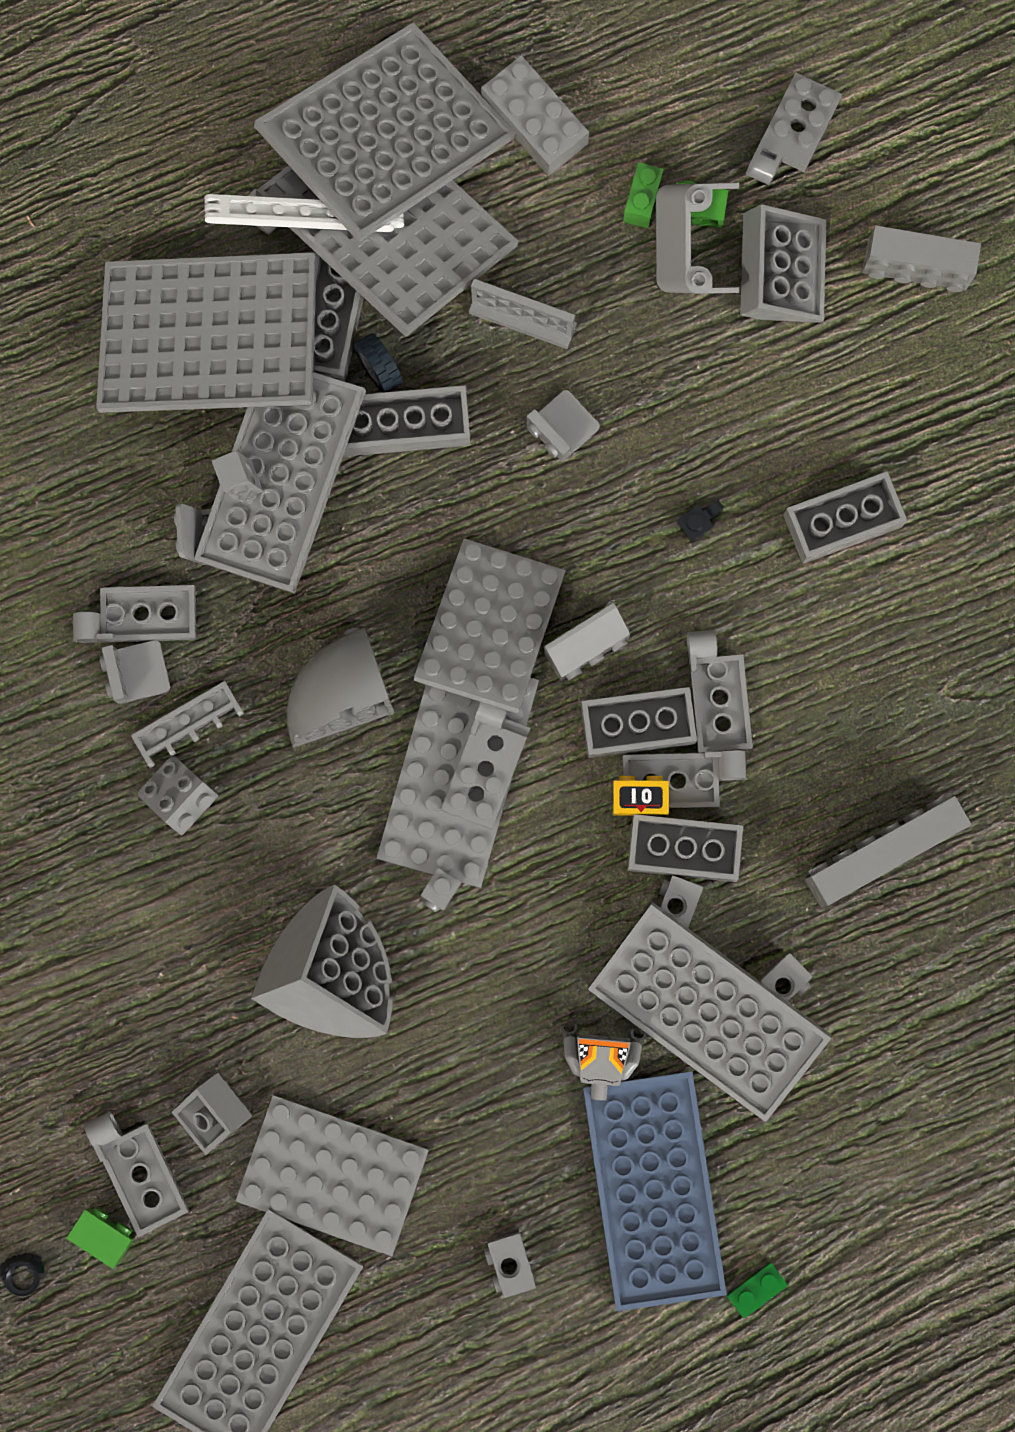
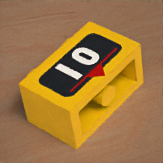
[613,776,669,816]

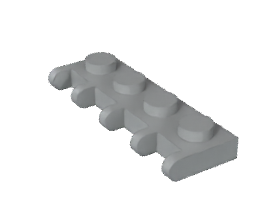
[131,681,244,768]

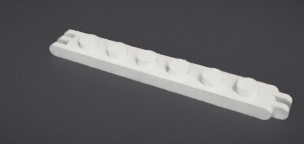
[204,194,404,232]

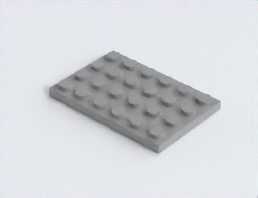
[414,539,566,713]
[236,1095,429,1256]

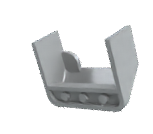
[656,183,739,294]

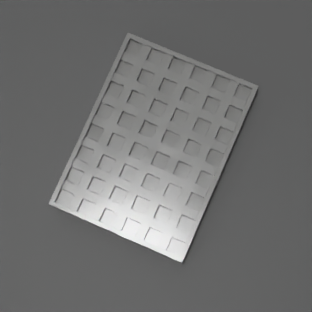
[256,166,518,337]
[96,253,317,413]

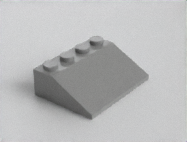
[740,204,826,323]

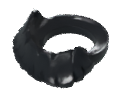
[0,1254,44,1296]

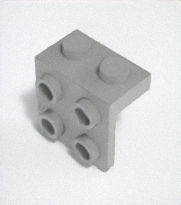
[526,390,600,462]
[174,504,211,565]
[99,640,171,704]
[138,756,218,836]

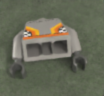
[561,1023,646,1100]

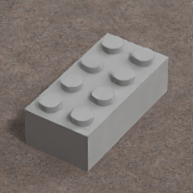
[481,55,589,176]
[862,225,981,292]
[783,471,907,564]
[581,687,697,758]
[627,814,743,882]

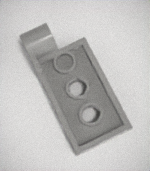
[746,73,843,185]
[73,585,196,643]
[687,630,753,753]
[622,751,746,809]
[84,1111,189,1237]

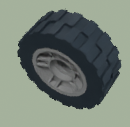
[354,333,403,393]

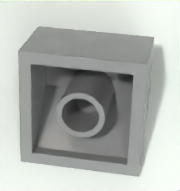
[172,1073,252,1155]

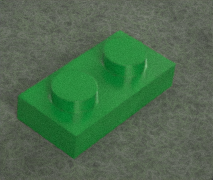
[727,1262,788,1319]

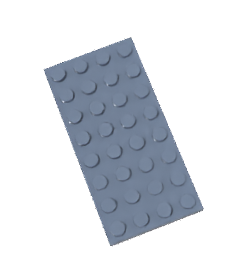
[583,1071,727,1312]

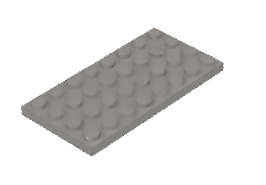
[194,372,366,594]
[376,678,539,888]
[588,902,832,1122]
[152,1209,364,1432]

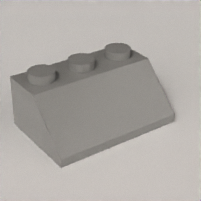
[544,603,630,681]

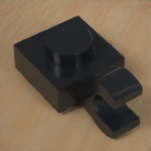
[676,500,724,543]

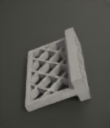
[469,279,577,349]

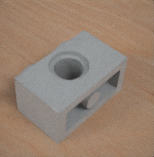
[212,450,263,502]
[659,875,703,928]
[759,953,812,1004]
[484,1231,536,1298]

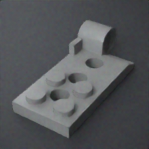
[441,702,531,830]

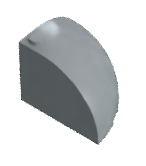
[287,627,395,748]
[251,885,393,1038]

